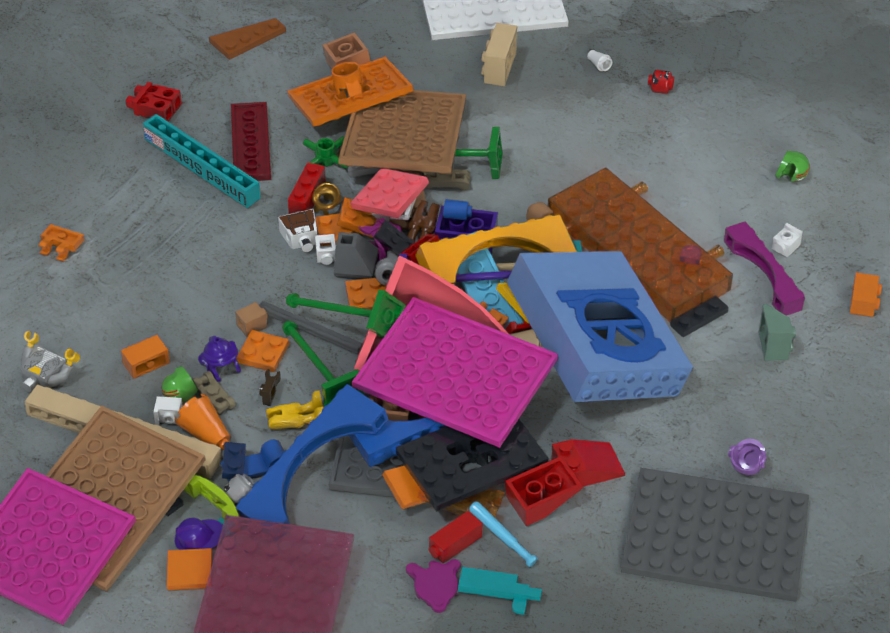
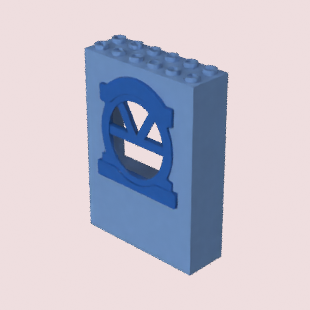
[507,251,693,402]

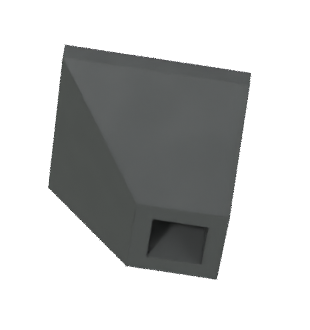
[334,232,379,278]

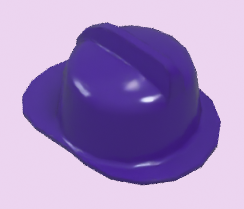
[174,518,226,550]

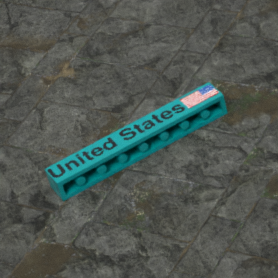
[143,114,261,208]

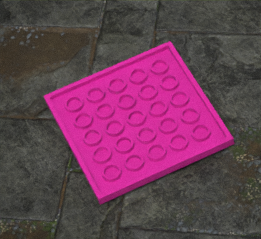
[0,468,136,625]

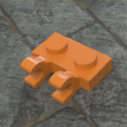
[39,224,84,261]

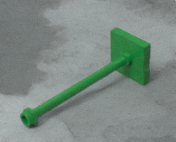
[455,127,503,179]
[286,290,406,339]
[282,321,364,406]

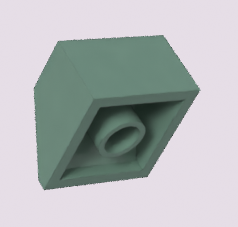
[758,304,796,361]

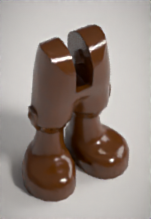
[407,200,440,242]

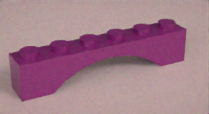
[724,221,805,316]

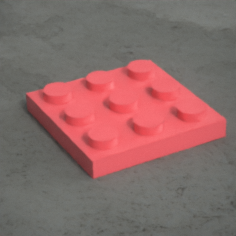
[350,168,429,218]

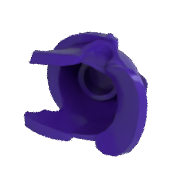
[198,336,241,382]

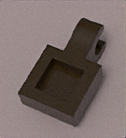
[259,369,281,406]

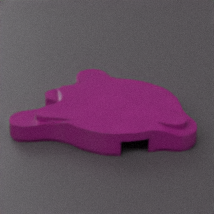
[406,559,461,613]

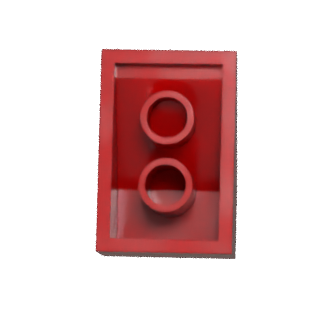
[551,439,625,487]
[505,456,583,526]

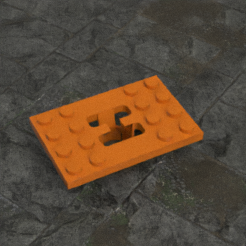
[287,57,413,127]

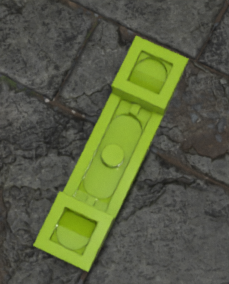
[184,475,240,534]

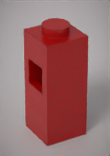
[429,510,483,564]

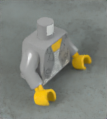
[21,331,80,393]

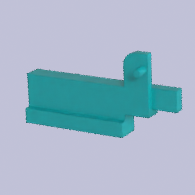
[458,567,542,615]

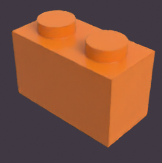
[850,272,882,317]
[121,335,170,379]

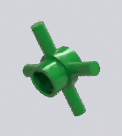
[303,136,349,169]

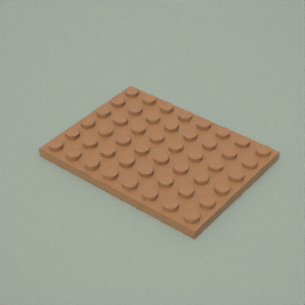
[339,90,466,174]
[46,405,206,592]

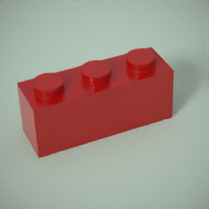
[288,162,326,214]

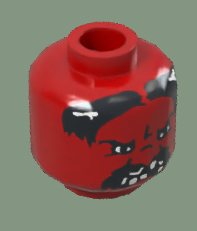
[648,69,675,94]

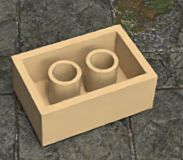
[481,23,517,86]

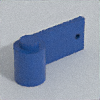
[443,199,472,220]
[220,439,284,482]

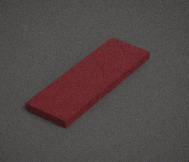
[231,102,271,181]

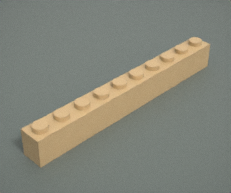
[25,385,222,479]

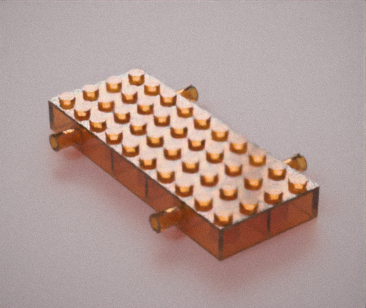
[547,167,733,322]

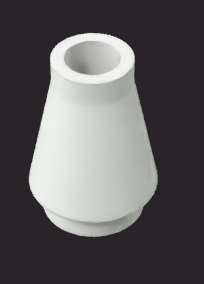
[587,50,612,71]

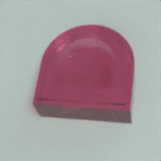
[680,245,701,265]

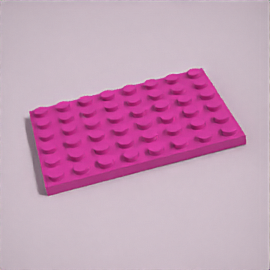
[352,297,558,448]

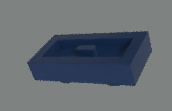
[222,442,246,479]

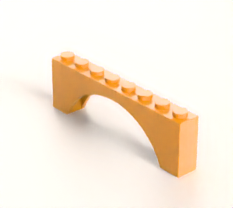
[415,215,577,285]

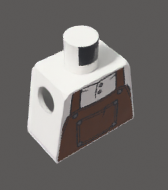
[278,209,317,252]

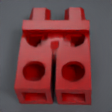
[126,82,182,122]

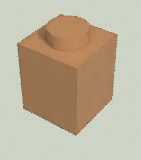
[235,302,268,337]

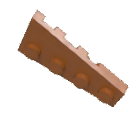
[209,18,286,60]

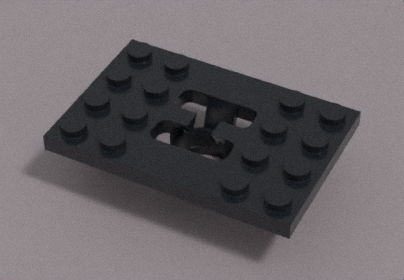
[396,419,549,512]

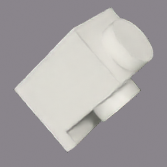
[771,223,803,257]
[315,234,336,265]
[153,396,183,425]

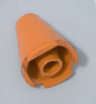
[175,394,231,450]

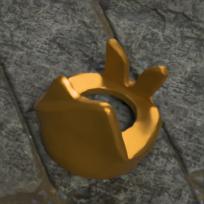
[312,183,343,215]

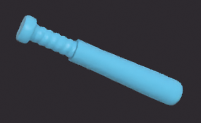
[469,501,538,567]

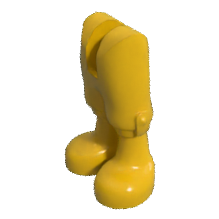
[266,390,323,430]

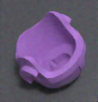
[728,439,767,475]

